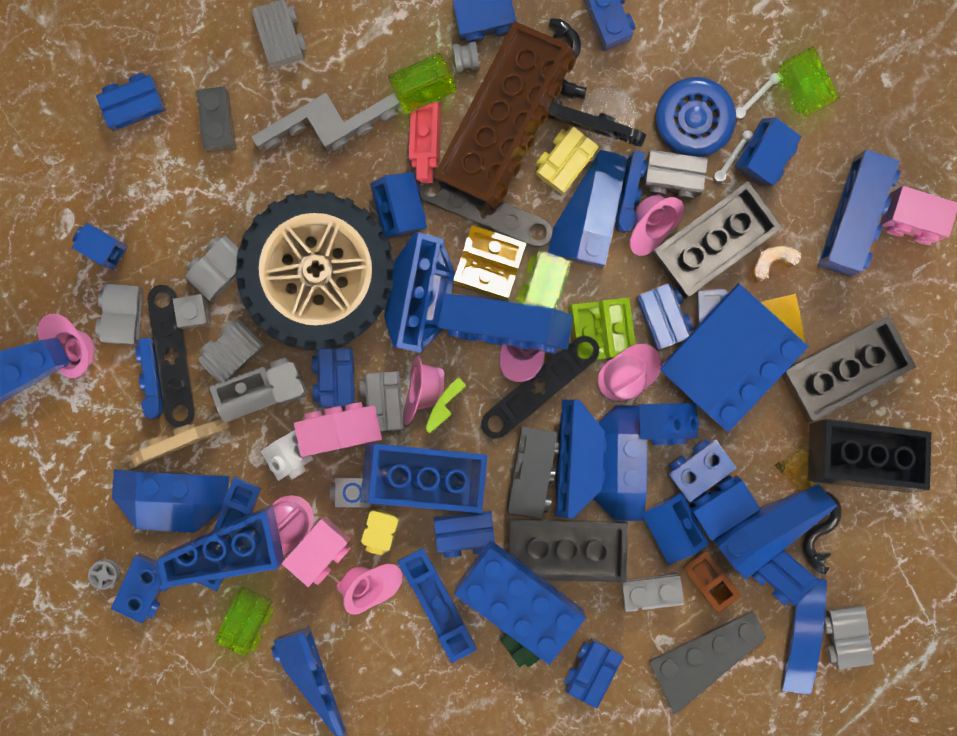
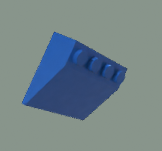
[659,283,809,433]

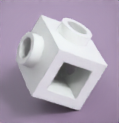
[260,430,313,481]

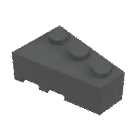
[507,426,561,518]

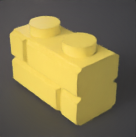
[535,126,599,195]
[361,508,401,555]

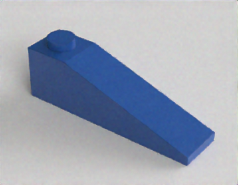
[547,150,628,268]
[714,484,837,579]
[271,626,347,736]

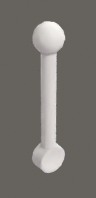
[736,73,781,119]
[714,130,753,182]

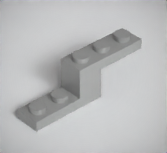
[252,93,401,151]

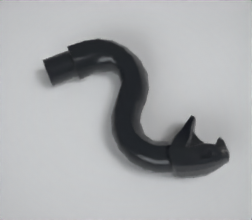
[549,18,587,99]
[803,491,842,574]

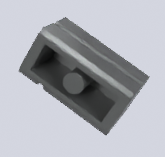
[196,87,237,152]

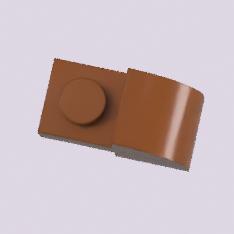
[683,550,742,614]

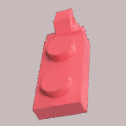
[409,102,442,184]

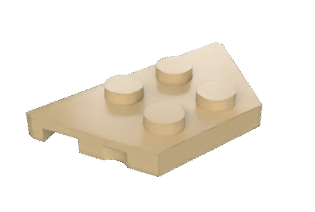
[125,419,232,470]

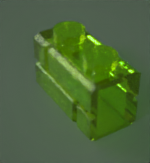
[778,47,840,117]
[388,53,457,114]
[517,250,572,309]
[214,587,275,657]

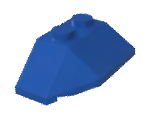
[384,232,455,353]
[556,399,607,518]
[593,405,647,521]
[112,469,229,533]

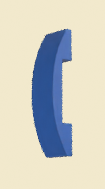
[197,477,261,591]
[397,547,477,663]
[781,578,827,695]

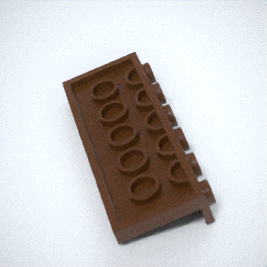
[434,21,576,208]

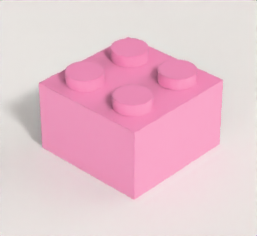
[880,186,957,245]
[294,402,382,457]
[282,516,351,587]

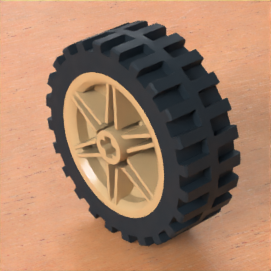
[236,190,395,350]

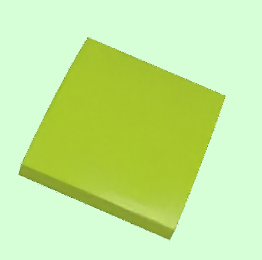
[568,297,636,360]
[426,377,467,433]

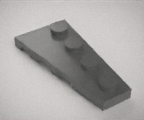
[649,611,766,714]

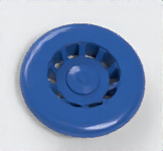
[656,77,736,157]

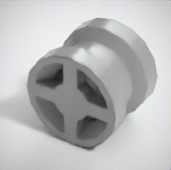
[452,41,479,73]
[88,559,120,590]

